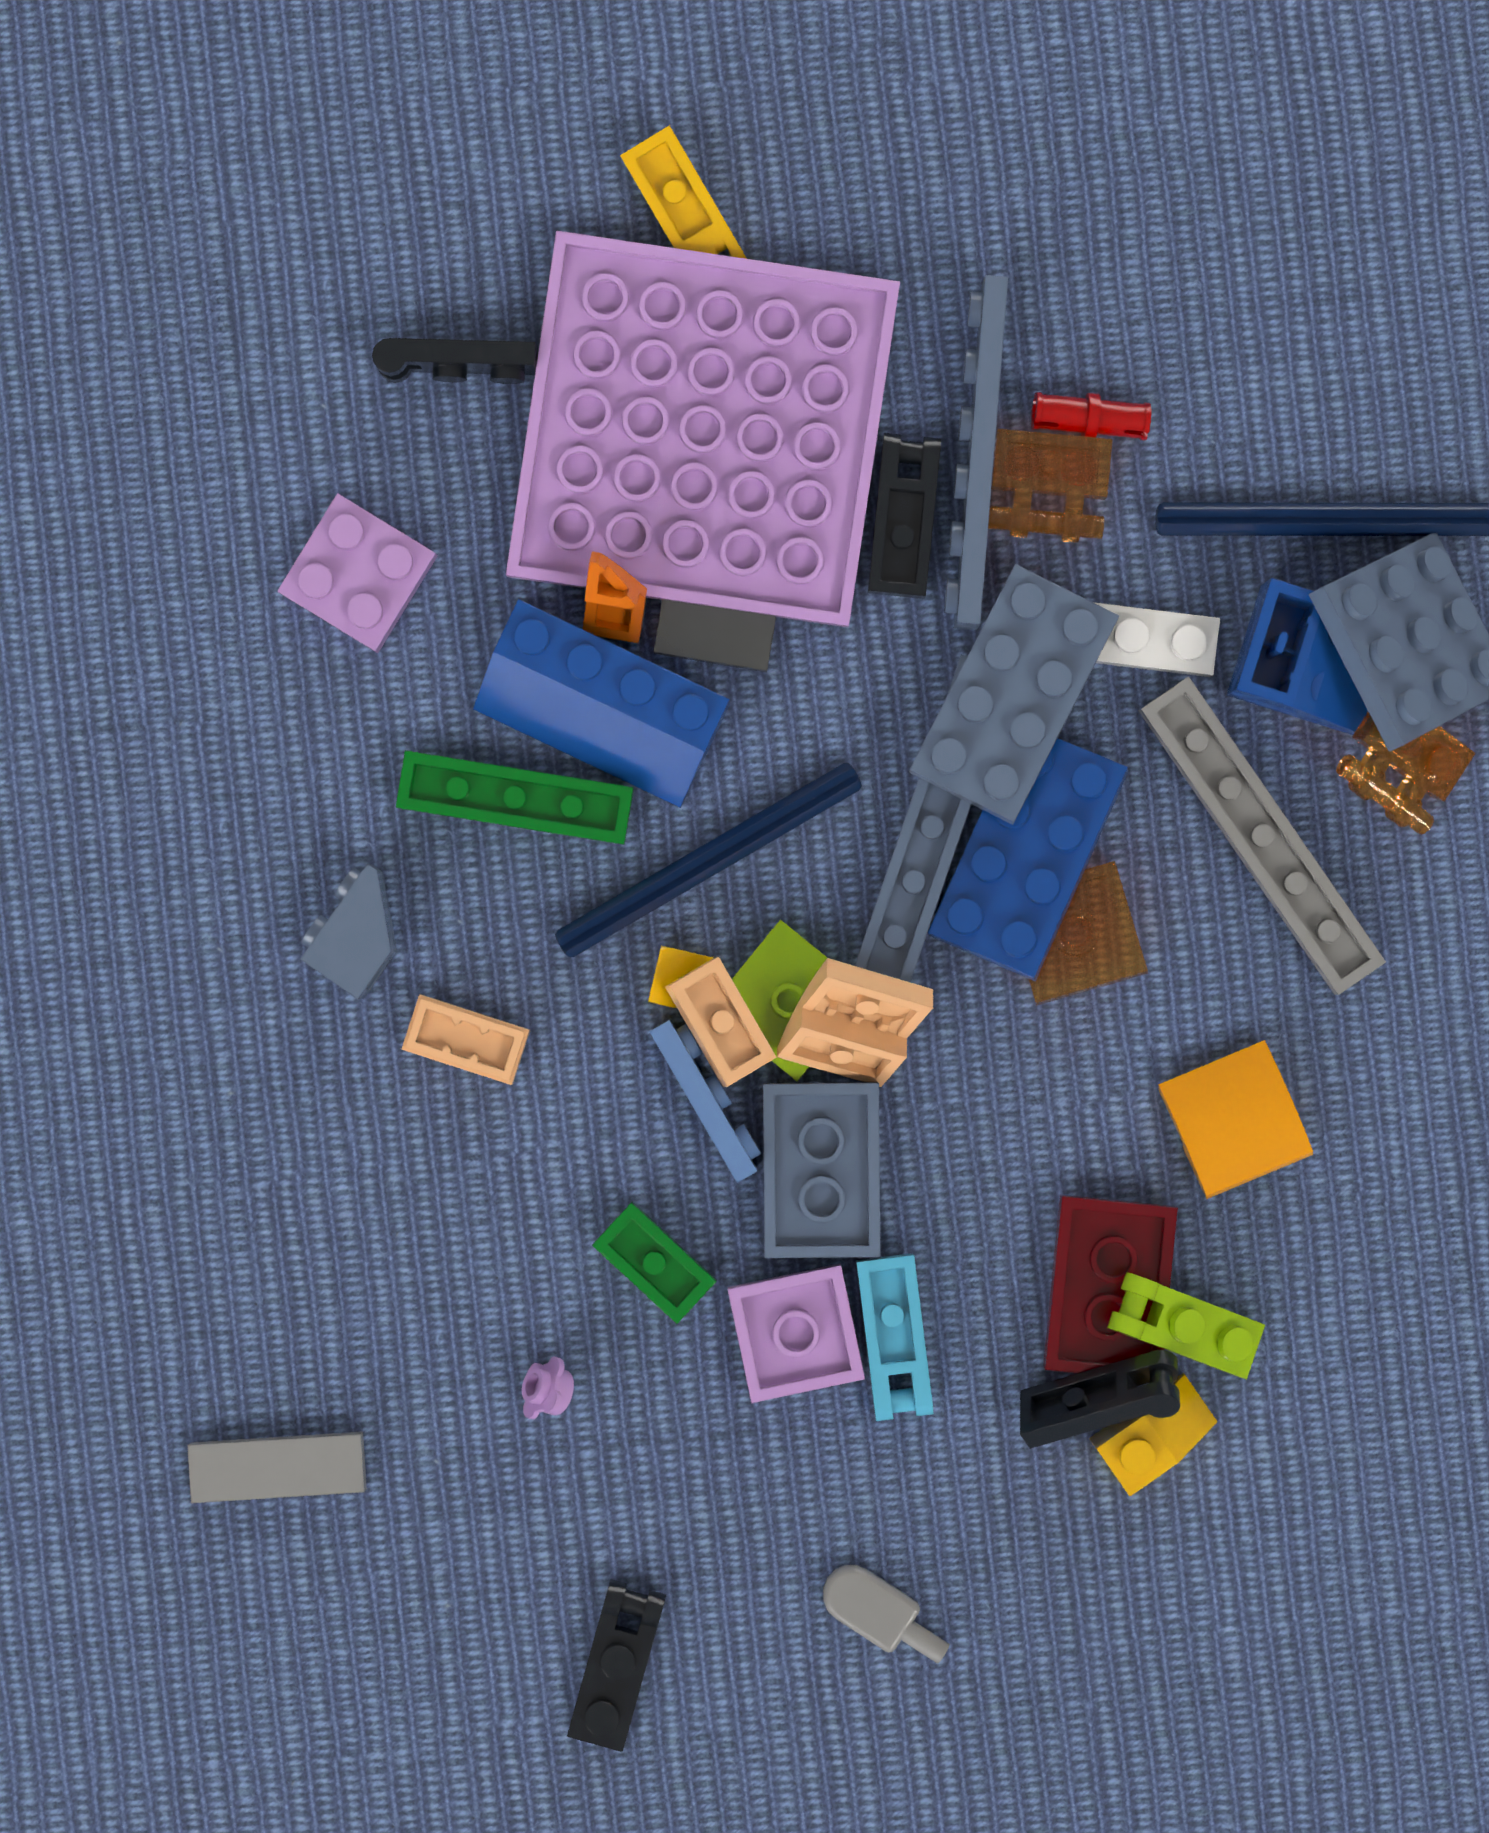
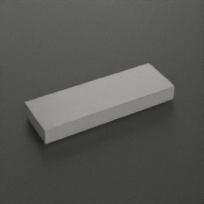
[187,1432,367,1503]

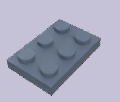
[763,1082,880,1258]

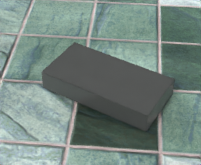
[654,599,776,673]

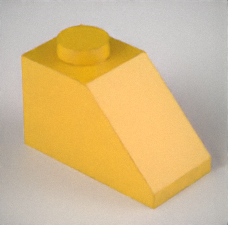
[1089,1373,1218,1496]

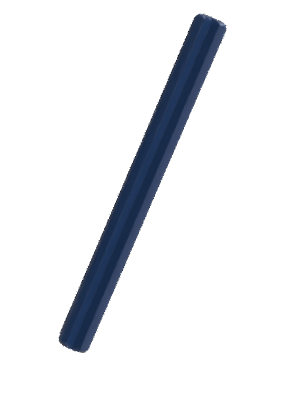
[1155,502,1489,536]
[555,763,862,957]

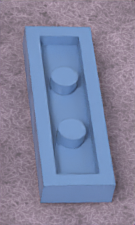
[649,1019,761,1183]

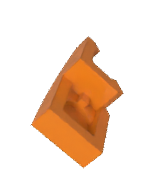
[582,551,647,644]

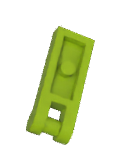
[1107,1272,1265,1380]

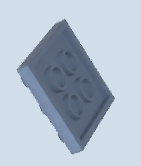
[1308,533,1489,752]

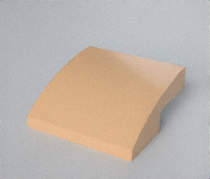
[777,958,933,1087]

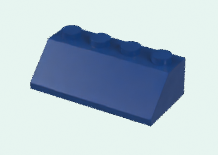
[473,599,730,808]

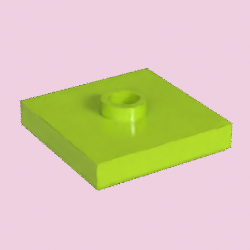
[732,919,827,1081]

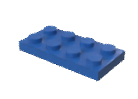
[928,738,1128,981]

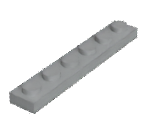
[1139,676,1386,995]

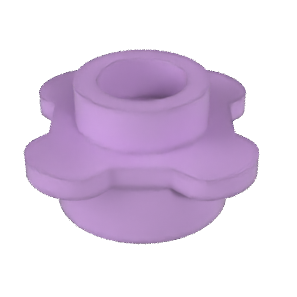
[522,1357,574,1419]

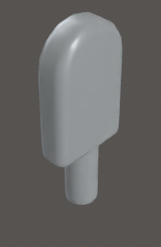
[823,1565,950,1664]

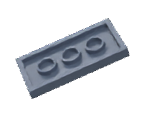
[909,564,1119,825]

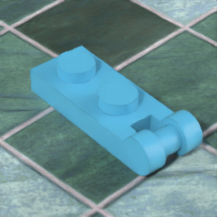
[856,1253,934,1421]

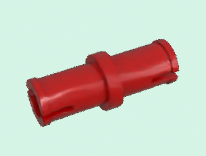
[1031,392,1152,441]

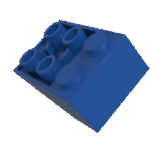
[1226,578,1386,746]

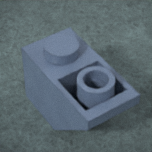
[301,864,397,999]

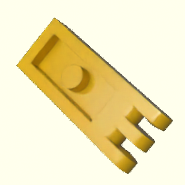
[620,125,747,259]

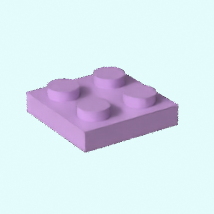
[277,493,437,653]
[728,1263,865,1403]

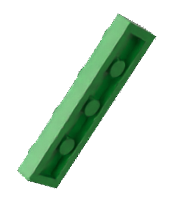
[396,750,634,845]

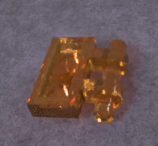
[988,429,1113,543]
[1336,712,1476,835]

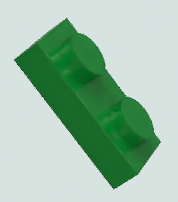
[592,1201,717,1324]

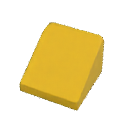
[648,945,713,1008]

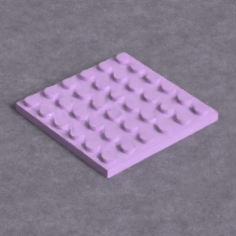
[506,231,900,628]

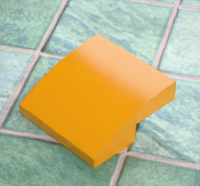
[1158,1040,1313,1199]

